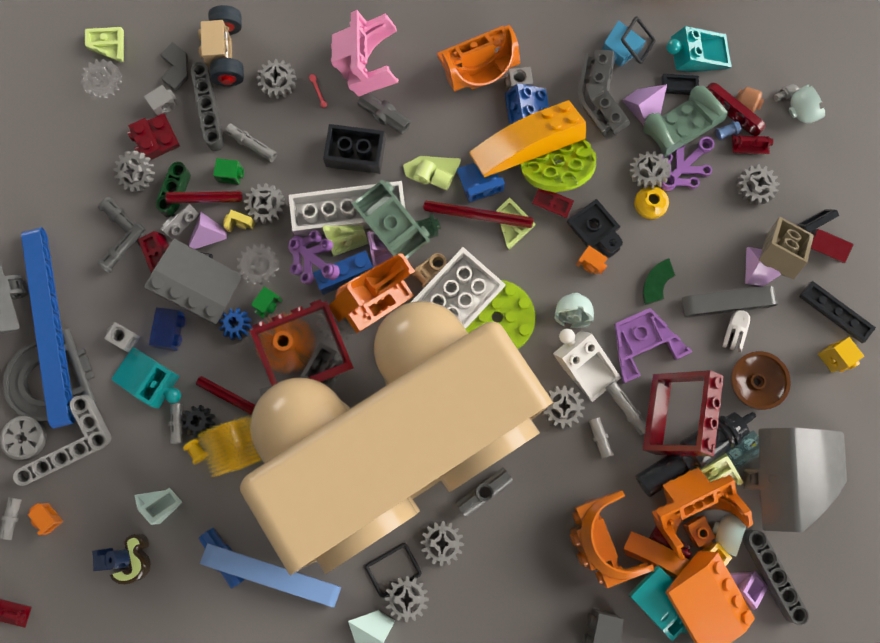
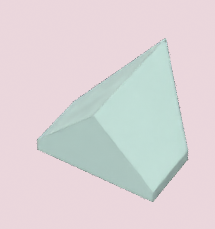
[134,488,182,525]
[348,610,395,643]

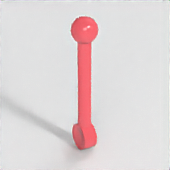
[309,74,327,108]

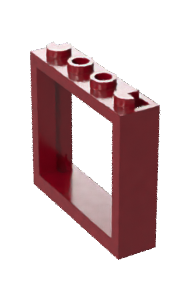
[250,299,354,386]
[643,370,723,457]

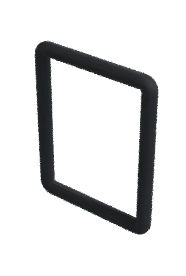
[621,16,656,64]
[365,543,422,598]

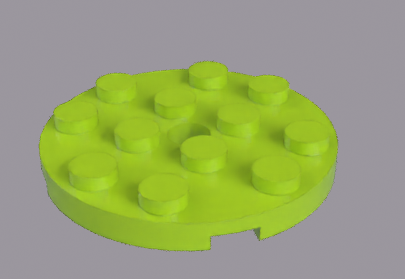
[521,139,596,193]
[466,280,535,349]

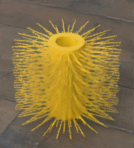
[198,416,261,477]

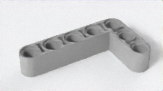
[13,394,112,486]

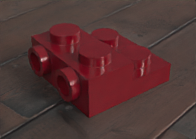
[127,113,181,160]

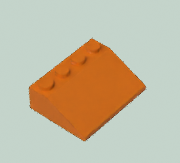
[665,551,755,643]

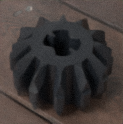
[181,405,216,439]

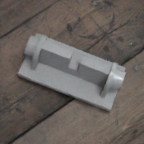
[160,203,199,240]

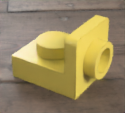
[223,210,255,233]

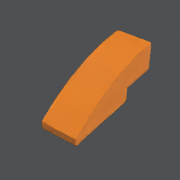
[623,531,690,578]

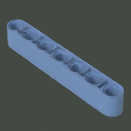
[199,543,341,608]

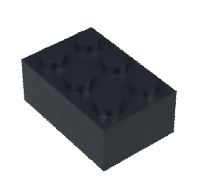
[323,124,386,174]

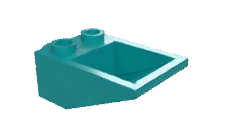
[666,26,732,72]
[111,347,181,409]
[628,565,688,641]

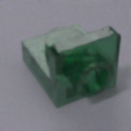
[416,214,441,239]

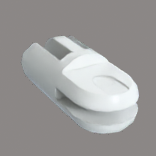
[722,310,750,352]

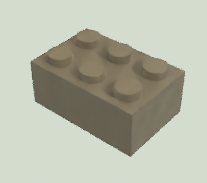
[759,217,814,280]

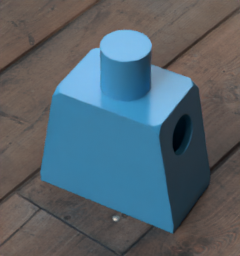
[602,21,646,66]

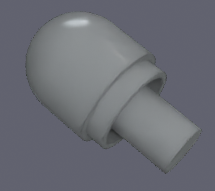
[774,84,799,101]

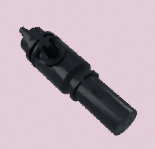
[635,412,756,497]

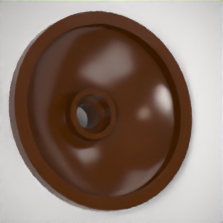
[731,351,791,410]

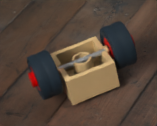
[198,5,244,86]

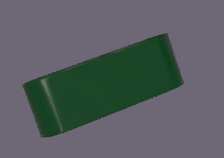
[155,161,191,217]

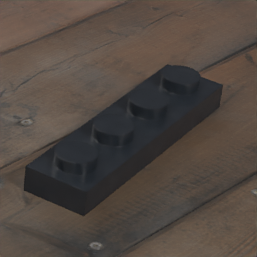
[799,281,876,343]

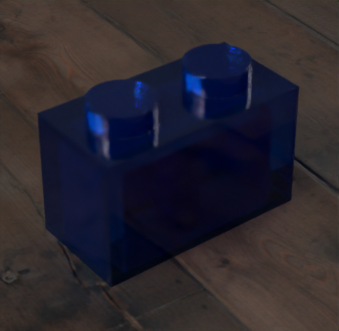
[149,307,185,351]

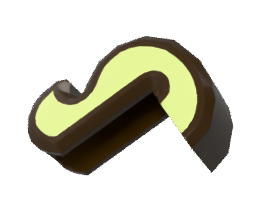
[110,534,151,585]

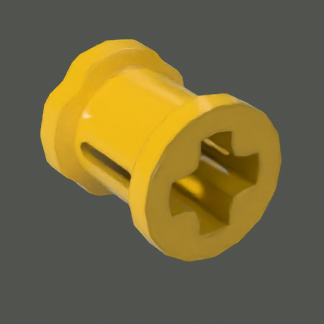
[183,438,209,465]

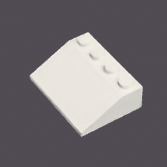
[411,247,506,329]

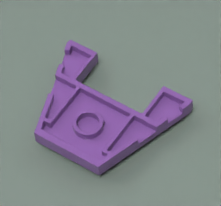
[614,308,692,383]

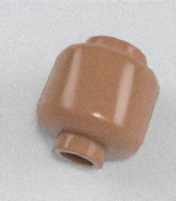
[736,87,765,113]

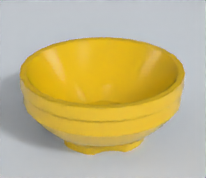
[634,186,669,219]

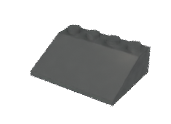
[144,239,243,325]

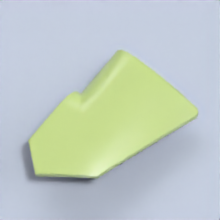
[403,156,461,191]

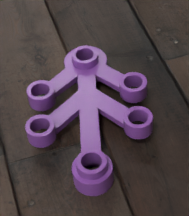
[660,137,715,191]
[288,230,340,285]

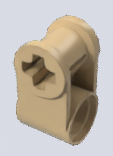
[411,253,447,288]

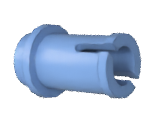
[716,121,742,140]

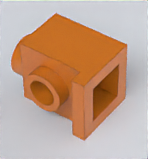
[576,246,608,275]
[27,503,63,536]
[682,515,716,549]

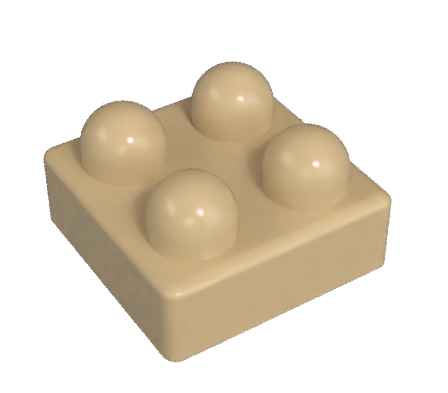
[240,301,553,575]

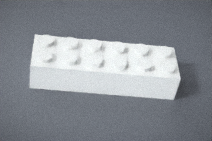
[289,181,405,237]

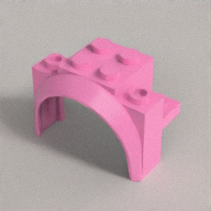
[331,10,399,97]

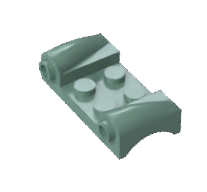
[643,86,728,157]
[352,180,430,259]

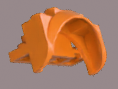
[437,24,520,92]

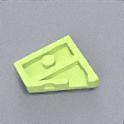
[85,27,124,62]
[496,198,536,250]
[322,225,369,256]
[693,453,744,485]

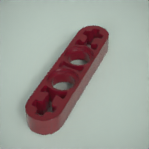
[706,82,765,136]

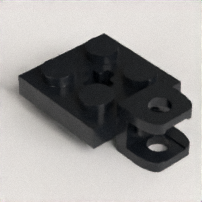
[567,199,623,258]

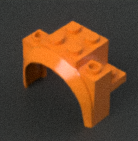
[329,253,415,333]
[652,468,753,561]
[569,490,654,588]

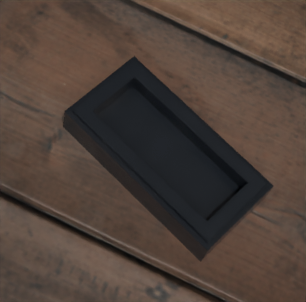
[661,74,699,95]
[796,209,839,232]

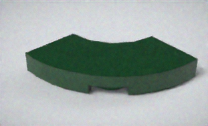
[643,258,676,305]

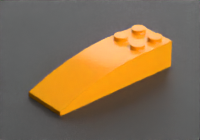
[469,100,586,178]

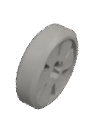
[0,416,47,460]

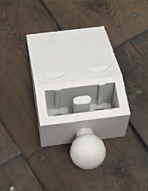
[553,329,621,402]

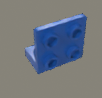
[505,83,549,125]
[457,163,505,203]

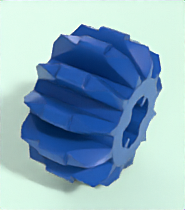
[219,308,252,341]

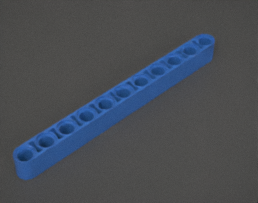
[21,227,76,429]

